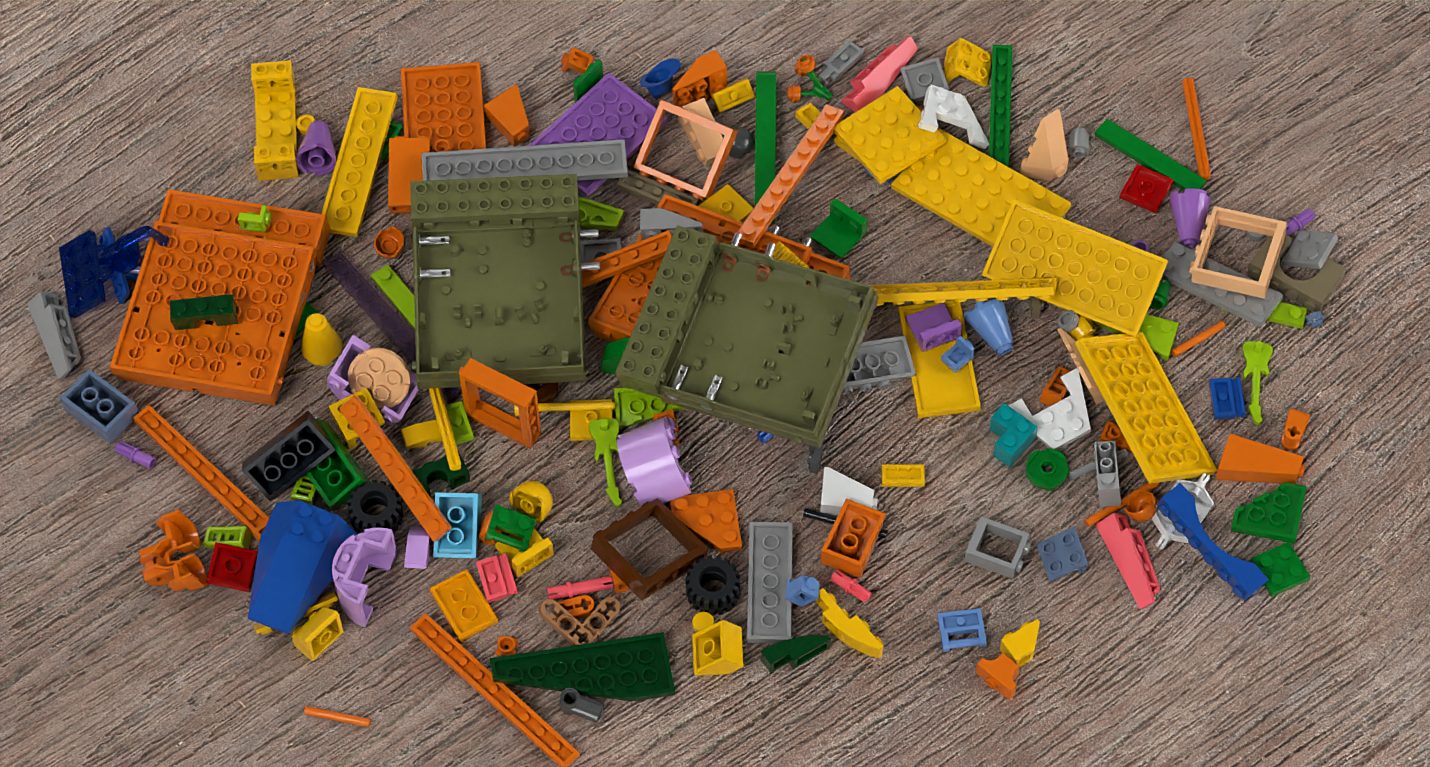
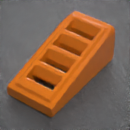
[1040,366,1070,406]

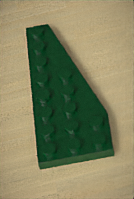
[490,632,675,702]

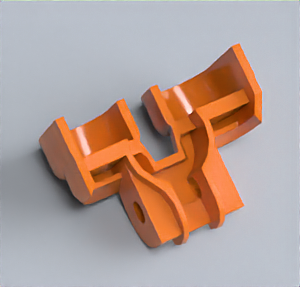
[139,509,208,591]

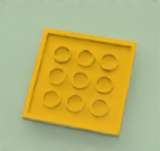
[834,86,946,185]

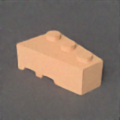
[678,98,723,166]

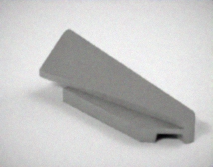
[28,291,81,379]

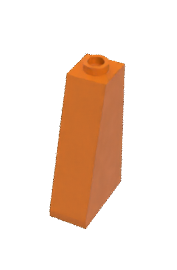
[1215,434,1306,484]

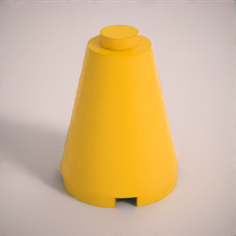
[301,313,343,366]

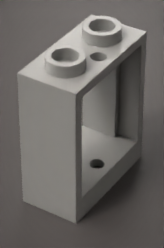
[964,516,1031,579]

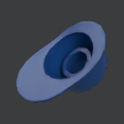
[640,59,681,99]

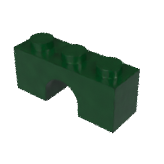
[170,294,238,330]
[411,451,470,497]

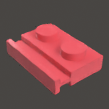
[476,552,518,603]

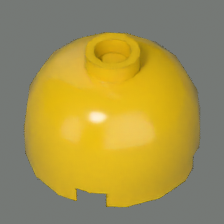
[509,480,553,524]

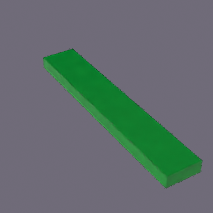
[1095,119,1207,191]

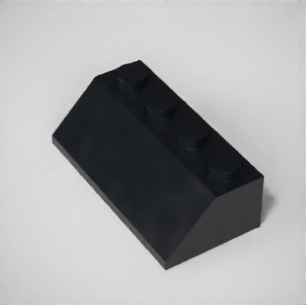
[242,411,336,501]

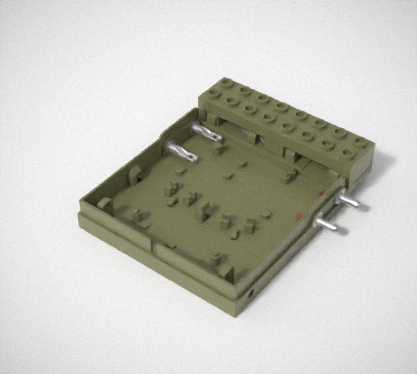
[410,174,600,389]
[615,225,879,448]

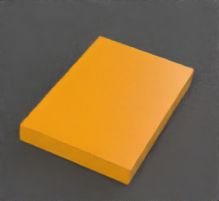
[429,569,499,642]

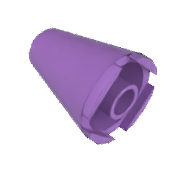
[296,121,337,176]
[1170,188,1211,248]

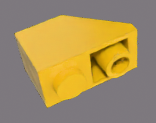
[1000,619,1040,666]

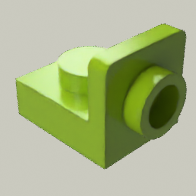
[238,205,272,232]

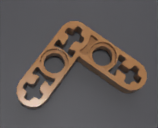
[539,597,620,646]

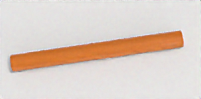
[1084,483,1159,527]

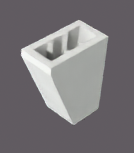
[821,467,878,516]

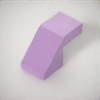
[404,526,431,569]

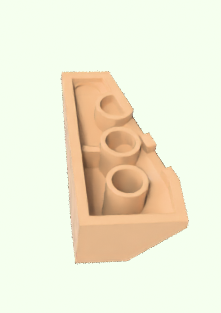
[1020,109,1068,181]
[1057,328,1105,405]

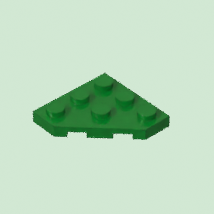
[1231,482,1307,544]

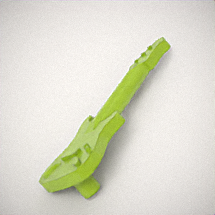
[1242,341,1273,425]
[589,418,622,507]

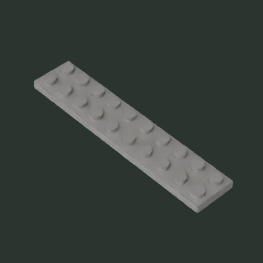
[421,140,628,181]

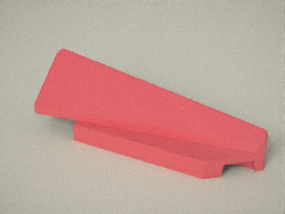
[841,36,918,112]
[1096,513,1160,609]

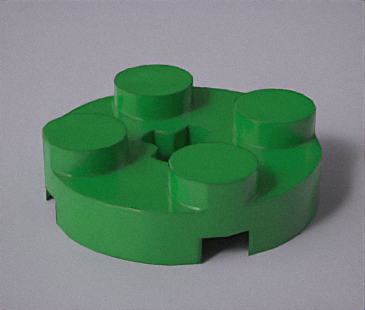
[1026,448,1069,491]

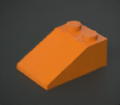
[820,499,886,578]

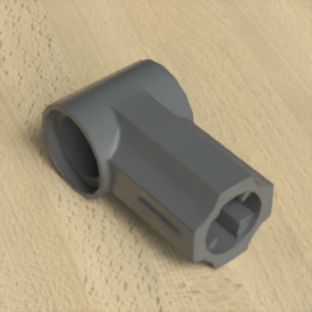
[560,688,604,723]

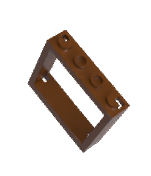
[590,498,709,601]

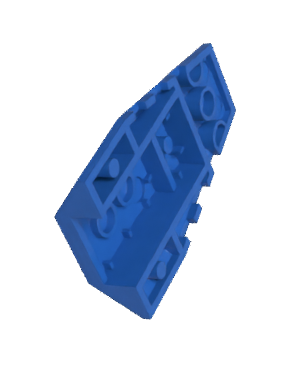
[248,500,357,635]

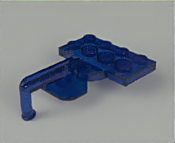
[59,225,169,319]

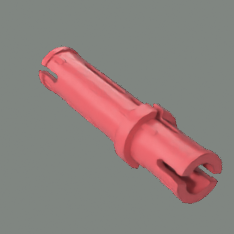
[547,575,613,600]

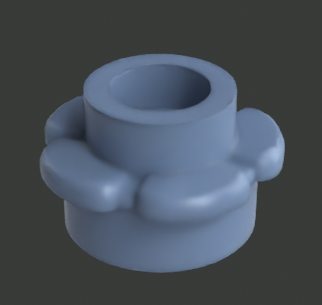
[1305,311,1326,329]

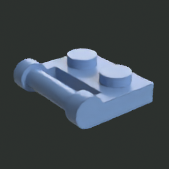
[937,608,987,652]

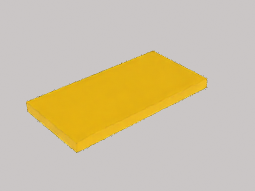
[898,300,981,418]

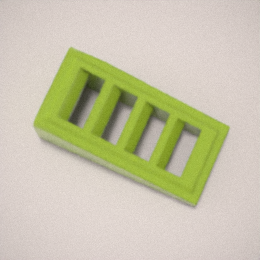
[290,474,318,505]
[203,526,253,549]

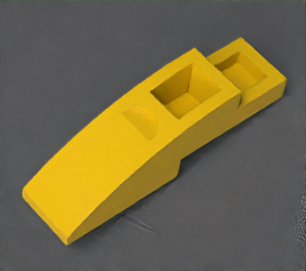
[816,588,884,658]

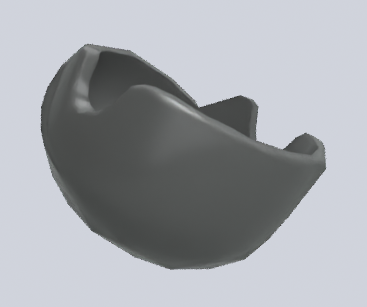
[728,127,755,159]

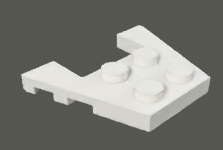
[918,85,989,149]
[1008,368,1091,450]

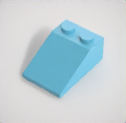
[433,492,482,558]

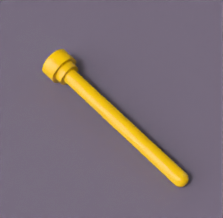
[514,401,616,416]

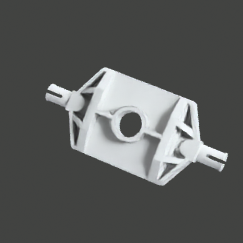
[1152,473,1214,550]

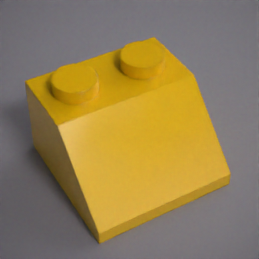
[291,607,344,661]
[692,620,744,676]

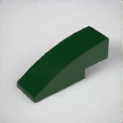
[761,635,831,673]

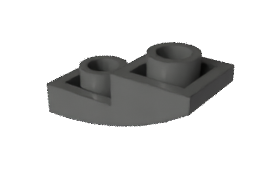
[807,442,823,474]

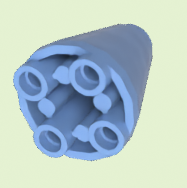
[963,298,1014,356]

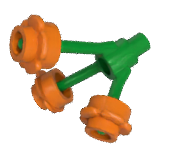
[787,55,833,103]

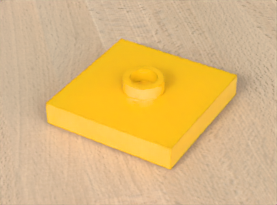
[699,184,754,222]
[570,399,613,441]

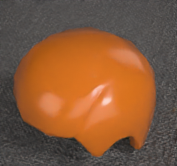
[374,226,405,259]
[1124,491,1158,522]

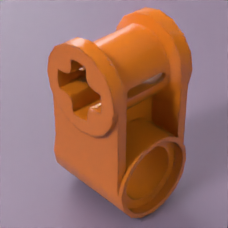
[1281,408,1311,450]

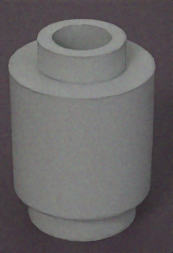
[1069,128,1089,159]

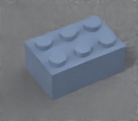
[60,369,138,444]

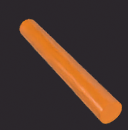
[1171,320,1226,357]
[304,706,371,727]

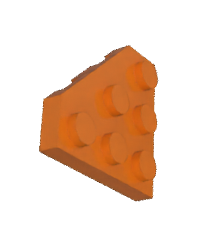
[670,489,742,552]

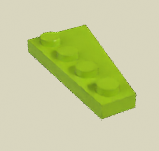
[578,196,624,231]
[1092,314,1179,361]
[614,387,686,430]

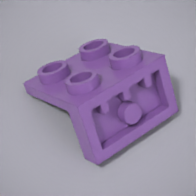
[906,303,962,352]

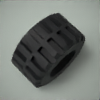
[347,480,403,533]
[685,555,740,616]

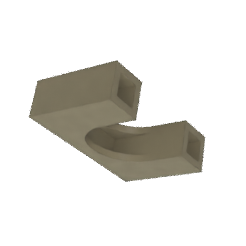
[1247,235,1347,312]

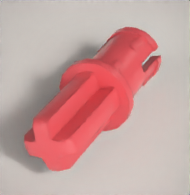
[831,570,872,602]

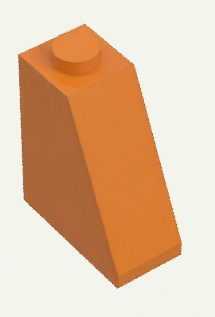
[484,84,530,147]

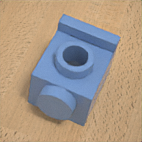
[785,575,820,607]

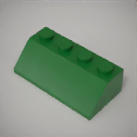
[306,418,371,508]

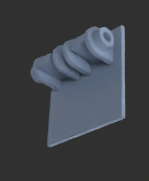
[1036,526,1089,582]

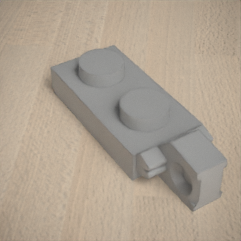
[818,41,865,86]

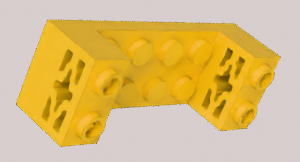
[251,60,299,181]

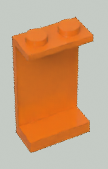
[388,136,432,213]

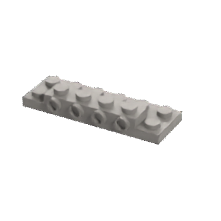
[841,336,916,395]

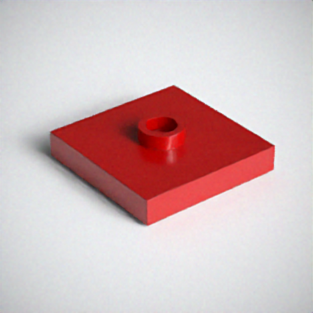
[1119,164,1174,214]
[206,542,258,592]

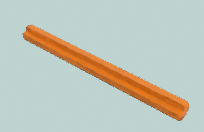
[1183,78,1211,180]

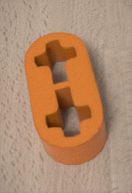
[554,595,595,623]

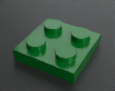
[1250,542,1310,597]

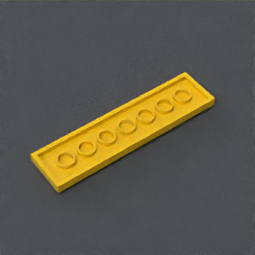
[321,87,398,237]

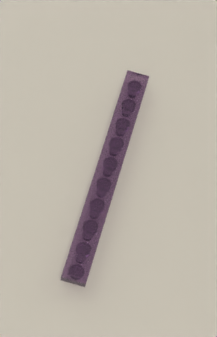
[323,252,462,404]

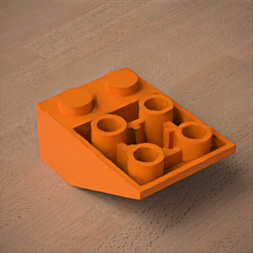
[672,50,727,108]

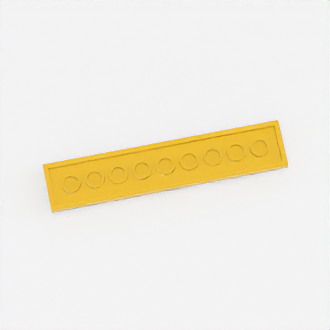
[869,277,1057,306]

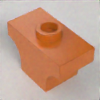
[976,653,1020,700]

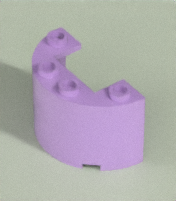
[327,335,419,425]
[617,417,692,506]
[332,528,397,627]

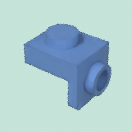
[941,336,974,373]

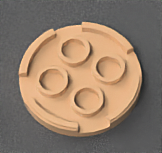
[347,348,411,408]

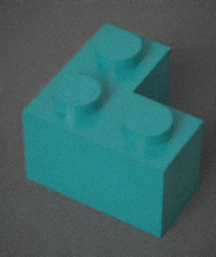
[990,403,1038,467]

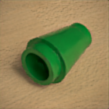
[1150,280,1171,310]

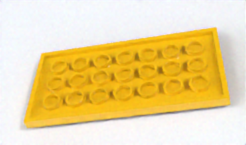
[891,128,1071,247]
[982,199,1169,338]
[1075,332,1217,484]

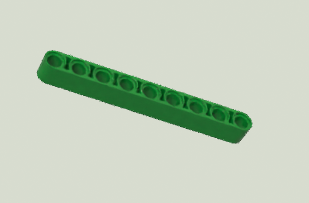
[755,71,776,224]

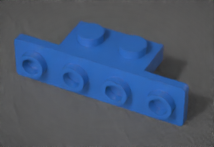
[99,227,141,304]

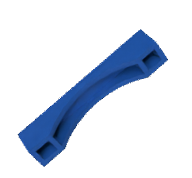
[1157,483,1269,601]

